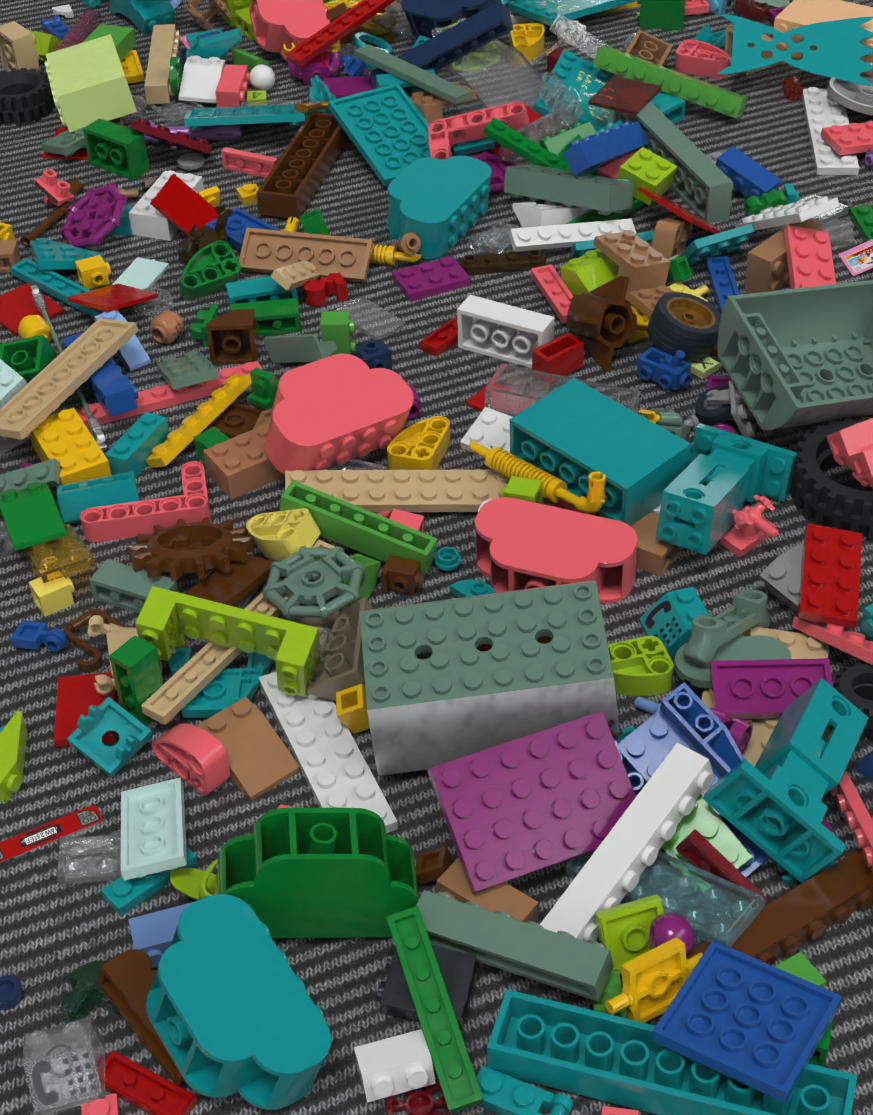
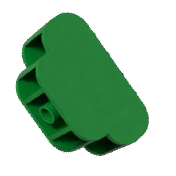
[218,808,419,938]

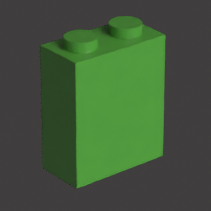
[82,24,136,62]

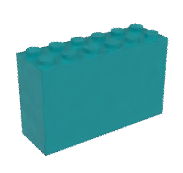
[509,378,691,526]

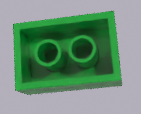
[83,118,150,180]

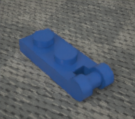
[40,15,76,42]

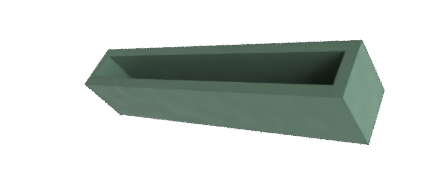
[416,890,614,1002]

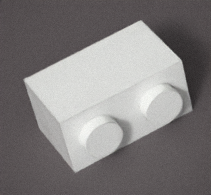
[354,1029,436,1103]

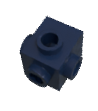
[355,339,392,370]

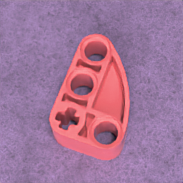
[675,39,730,79]
[152,724,230,796]

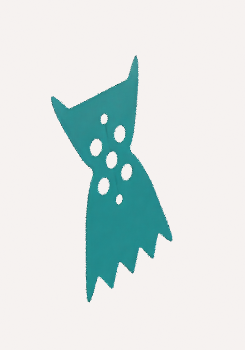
[717,14,873,86]

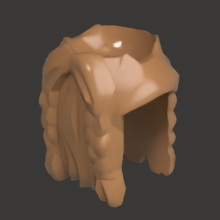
[186,0,232,31]

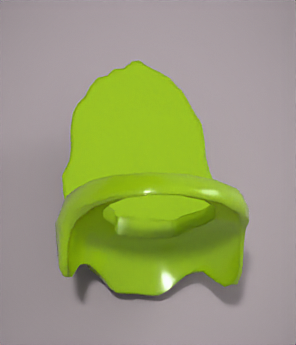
[170,859,218,900]

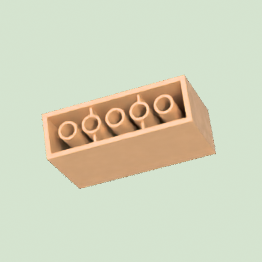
[773,0,873,77]

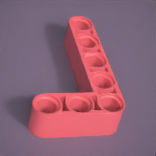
[80,461,211,542]

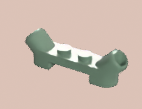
[683,590,771,666]

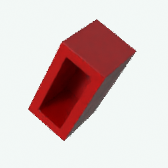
[532,332,584,384]

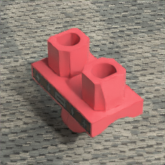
[34,169,75,206]

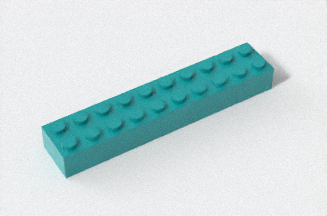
[487,989,857,1115]

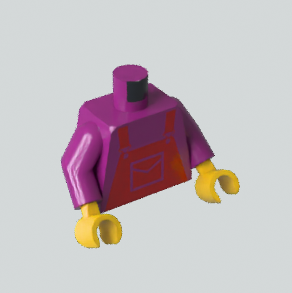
[283,40,341,86]

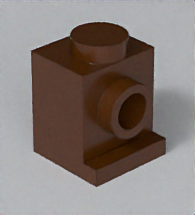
[381,555,424,595]

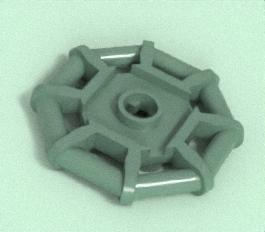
[262,545,365,620]

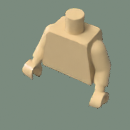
[88,615,176,695]

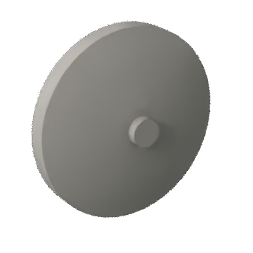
[827,76,873,115]

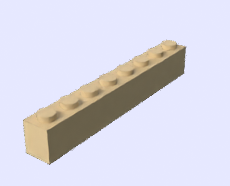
[144,24,180,104]

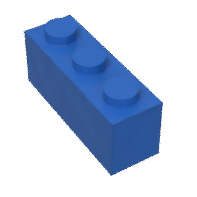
[715,146,782,198]

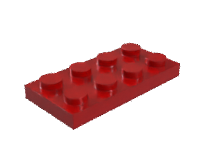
[797,523,863,628]

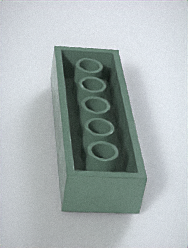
[504,164,635,215]

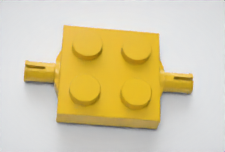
[605,937,703,1023]

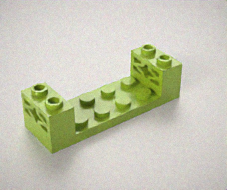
[135,586,320,697]

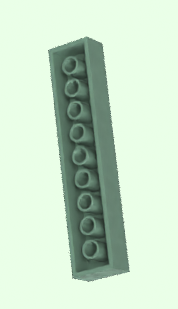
[614,88,734,224]

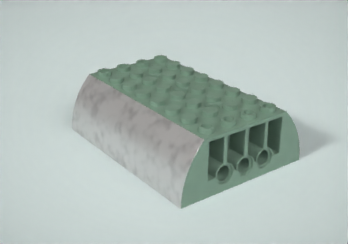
[718,280,873,430]
[360,580,620,776]

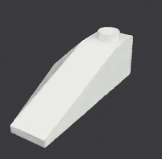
[512,202,589,228]

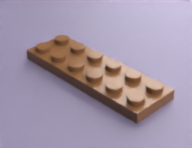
[239,227,374,283]

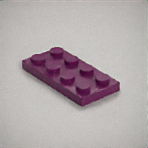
[709,658,833,719]

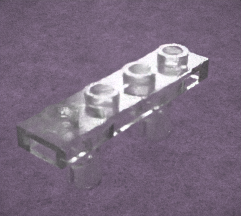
[549,13,614,60]

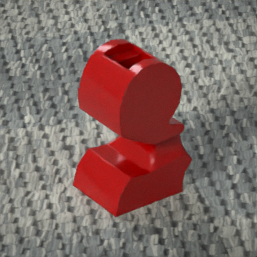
[303,272,348,306]

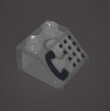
[23,1016,105,1115]

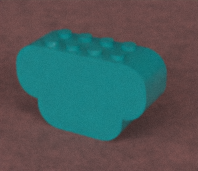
[386,156,491,259]
[146,894,331,1110]

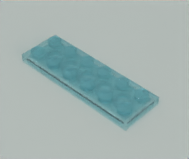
[565,850,765,947]

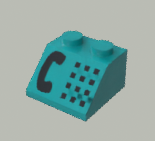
[639,587,710,658]

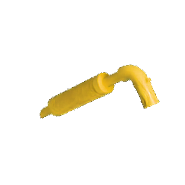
[283,217,421,266]
[470,440,606,514]

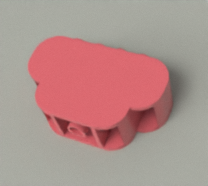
[249,0,330,61]
[264,354,414,474]
[475,497,638,604]

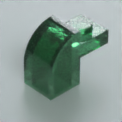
[59,960,119,1031]

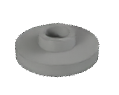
[177,153,204,170]

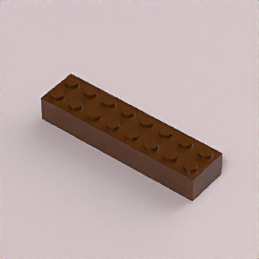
[256,112,349,220]

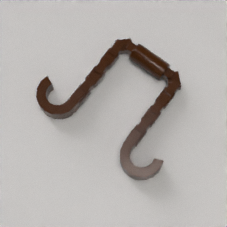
[64,608,127,673]

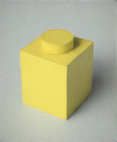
[29,569,75,617]

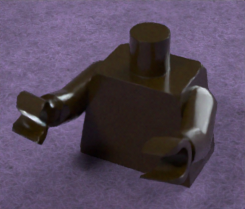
[177,205,233,265]

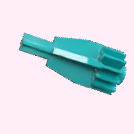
[308,75,336,114]

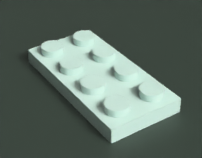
[121,777,187,881]

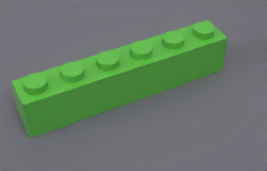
[280,480,438,576]

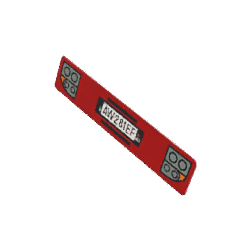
[0,805,103,863]

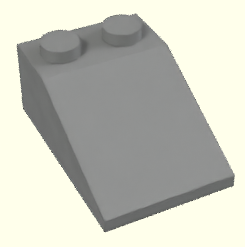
[760,542,865,614]

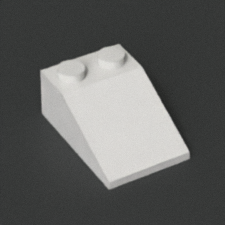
[179,56,225,103]

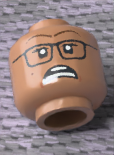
[150,310,184,344]

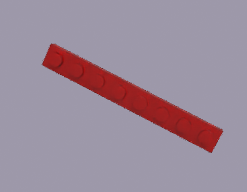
[286,0,396,67]

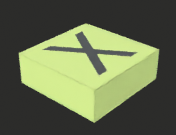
[687,356,720,379]

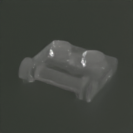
[468,222,523,254]
[57,830,122,885]

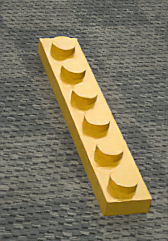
[146,374,252,468]

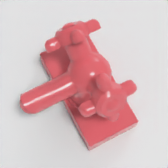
[720,495,779,558]

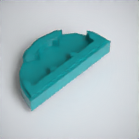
[450,579,496,598]

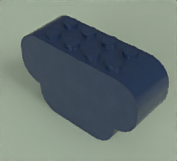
[401,0,502,39]

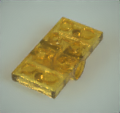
[22,523,96,583]

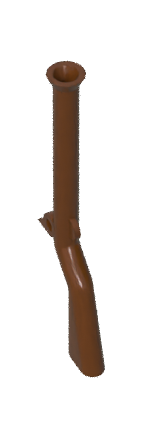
[20,180,84,247]

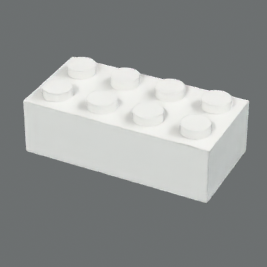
[129,170,204,241]
[457,295,555,368]

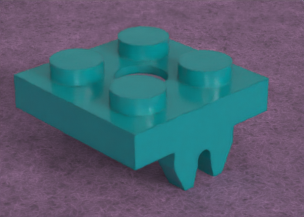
[67,697,153,778]

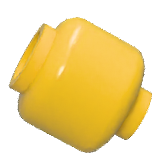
[18,315,52,342]

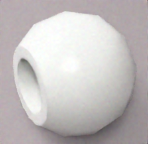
[250,64,275,91]

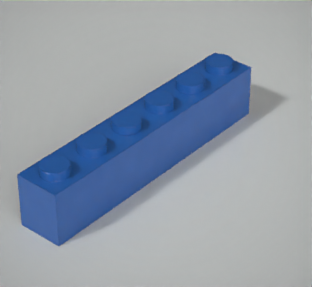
[563,121,649,176]
[61,332,139,417]

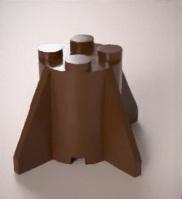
[566,276,648,371]

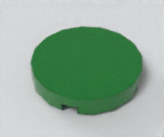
[169,56,182,96]

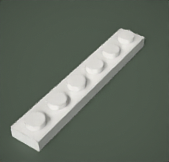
[509,219,636,252]

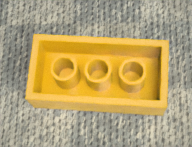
[30,408,111,486]

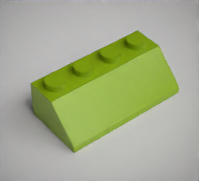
[560,248,619,295]

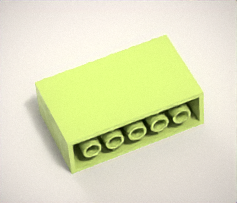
[44,34,137,133]

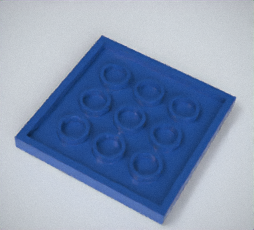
[651,940,842,1103]

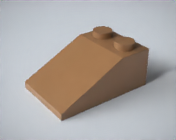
[196,697,300,801]

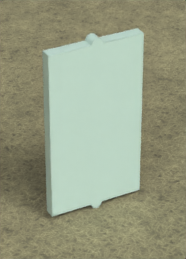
[112,257,169,291]

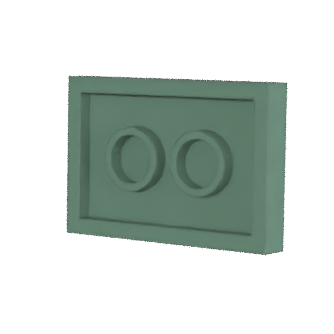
[41,127,86,157]
[157,351,219,390]

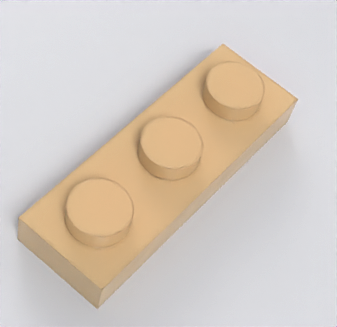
[270,260,321,291]

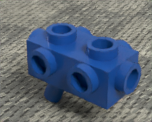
[636,347,692,391]

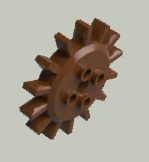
[128,517,253,581]

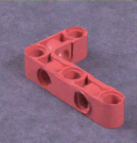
[428,101,529,161]

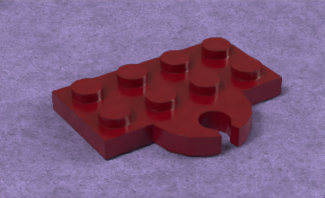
[130,118,212,156]

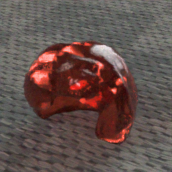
[733,0,770,22]

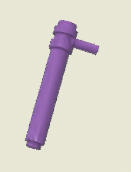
[144,122,242,145]

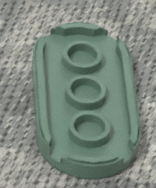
[675,635,791,688]

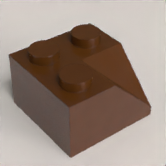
[206,309,259,365]

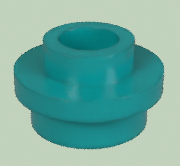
[434,547,461,571]

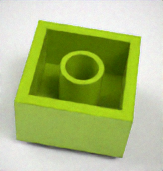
[617,147,678,206]

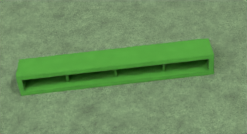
[593,46,748,118]

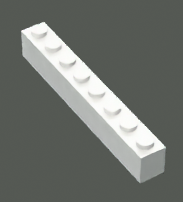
[540,743,714,943]

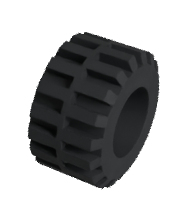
[833,662,873,741]

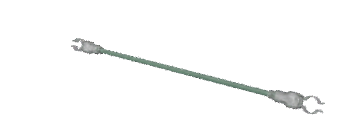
[30,285,107,449]

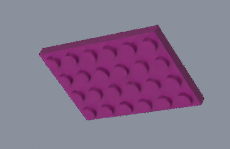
[427,711,636,894]

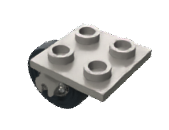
[695,380,756,439]

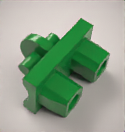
[190,304,219,347]

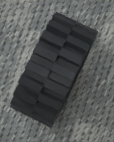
[0,68,54,126]

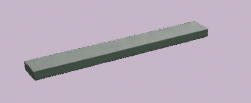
[354,45,471,105]

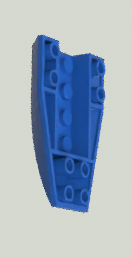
[614,682,770,878]

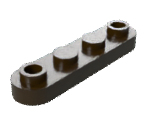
[459,250,546,275]

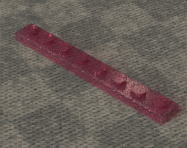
[53,9,101,52]

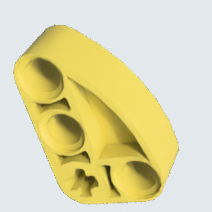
[246,508,321,561]

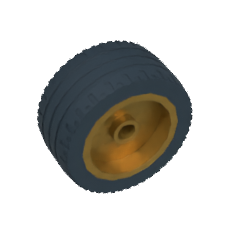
[647,292,721,361]

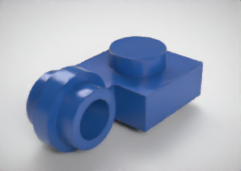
[340,53,366,77]
[10,620,67,652]

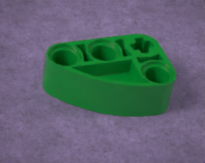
[179,240,241,300]

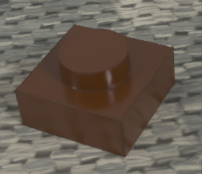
[416,845,452,885]

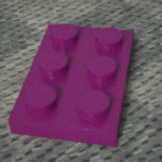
[392,256,471,302]

